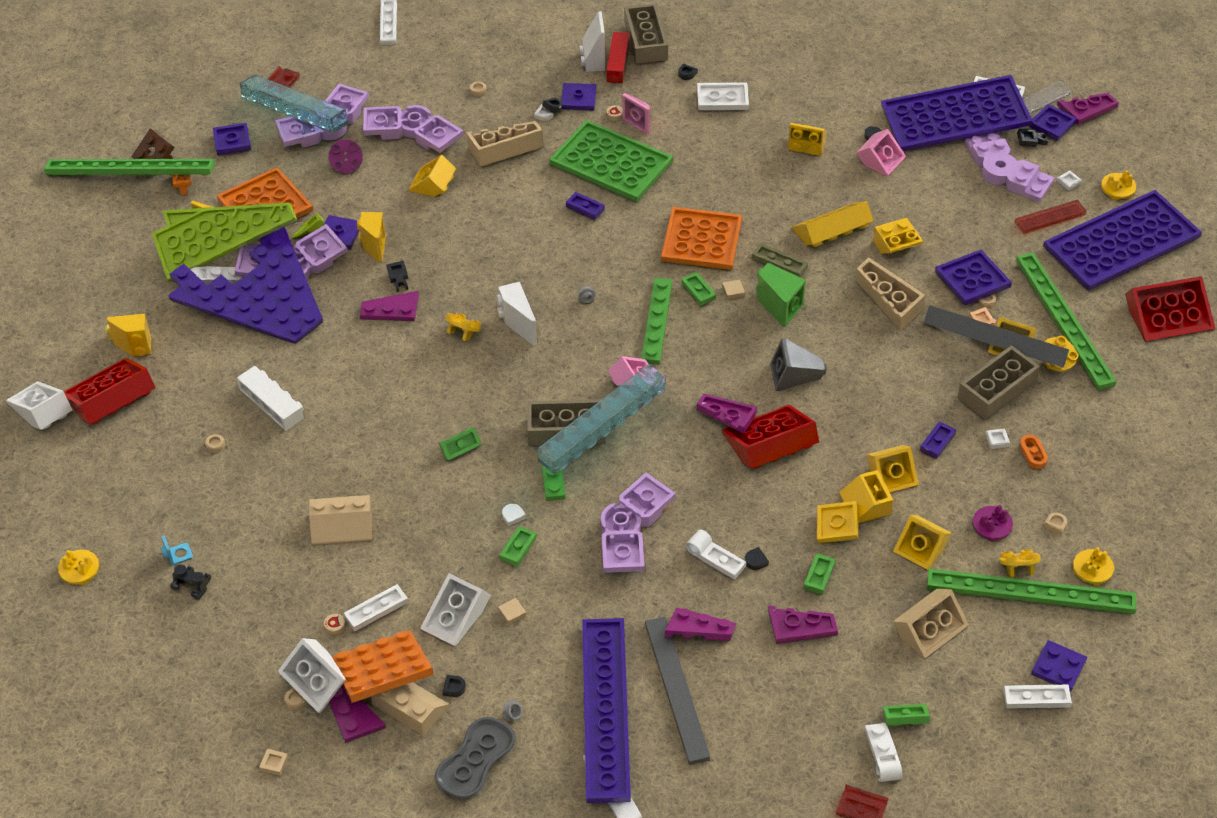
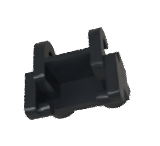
[170,564,211,600]

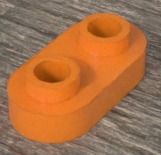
[1019,435,1048,469]

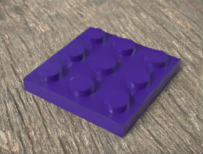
[935,250,1012,305]

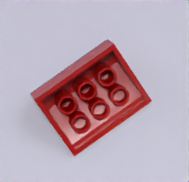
[1125,276,1216,342]
[64,358,156,425]
[721,404,819,469]

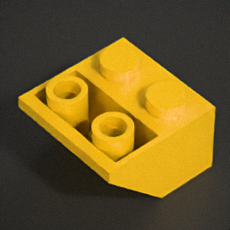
[788,123,827,156]
[873,218,923,254]
[839,470,893,523]

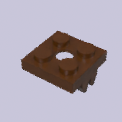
[131,129,175,159]

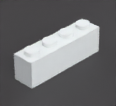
[237,366,304,431]

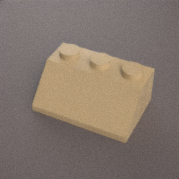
[309,495,372,545]
[893,589,969,659]
[371,682,449,736]

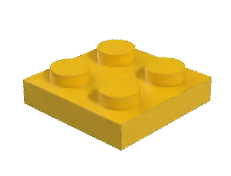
[817,501,858,543]

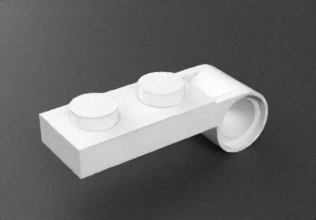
[190,266,243,285]
[685,530,746,580]
[865,723,902,782]

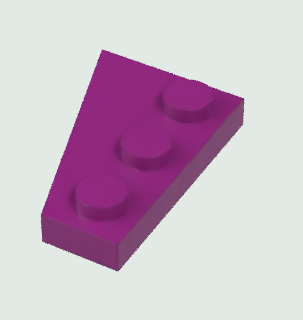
[1057,93,1119,125]
[360,291,419,321]
[696,394,757,434]
[768,605,838,644]
[664,607,736,641]
[329,684,386,743]

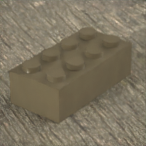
[624,3,668,64]
[957,345,1040,420]
[527,399,606,446]

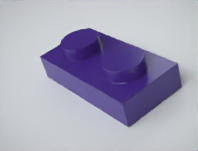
[566,192,605,220]
[920,421,956,459]

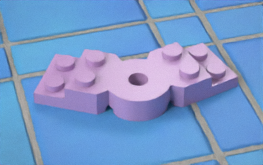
[275,83,369,148]
[363,105,464,153]
[965,132,1055,202]
[234,224,347,279]
[601,473,676,573]

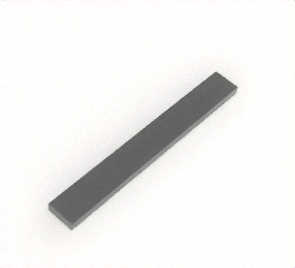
[924,305,1069,368]
[645,617,710,765]

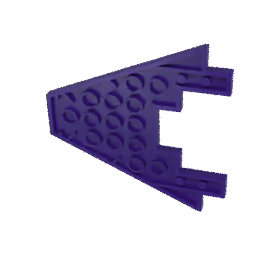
[168,226,323,344]

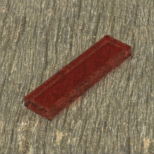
[1015,199,1086,234]

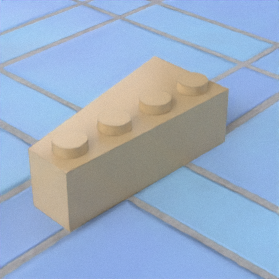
[466,121,544,167]
[857,258,925,330]

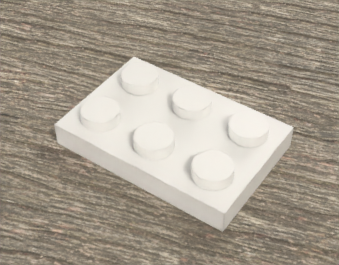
[697,83,749,110]

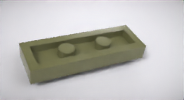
[751,243,808,277]

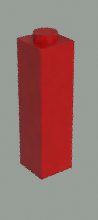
[606,32,630,83]

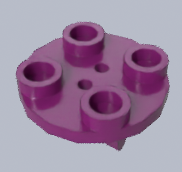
[328,139,363,174]
[972,505,1013,542]

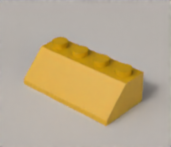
[791,201,874,247]

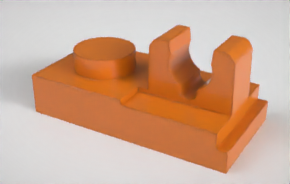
[172,175,191,195]

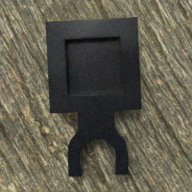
[1017,128,1049,147]
[386,260,408,292]

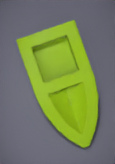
[291,213,325,239]

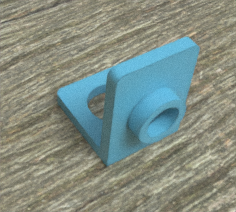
[160,535,193,566]

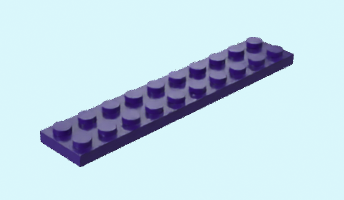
[582,618,631,803]

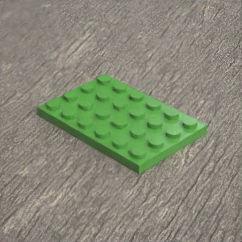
[549,120,674,202]

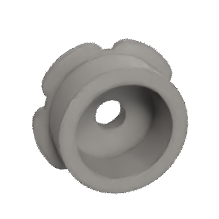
[578,286,596,303]
[503,700,523,721]

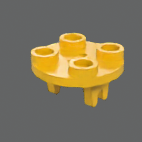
[1101,170,1136,201]
[445,313,482,341]
[1042,336,1078,372]
[1073,547,1114,586]
[58,549,100,585]
[999,549,1041,577]

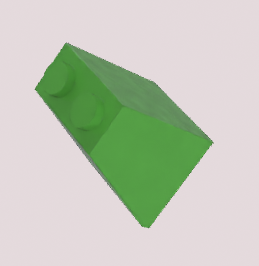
[756,263,806,327]

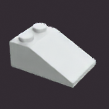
[579,11,605,72]
[496,282,537,346]
[6,381,72,430]
[420,573,491,646]
[278,638,346,713]

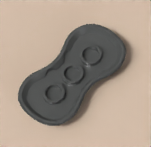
[435,717,516,798]

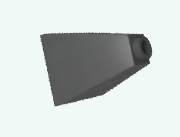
[770,338,827,391]

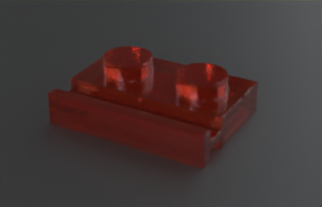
[262,66,300,97]
[836,784,889,818]

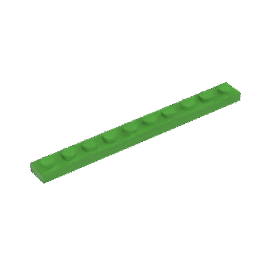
[44,159,216,176]
[1016,252,1116,391]
[927,568,1136,614]

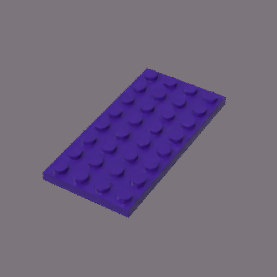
[881,75,1033,151]
[1043,190,1202,291]

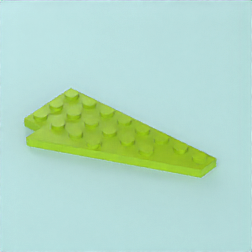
[151,202,297,281]

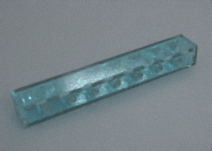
[239,75,348,133]
[537,364,666,474]

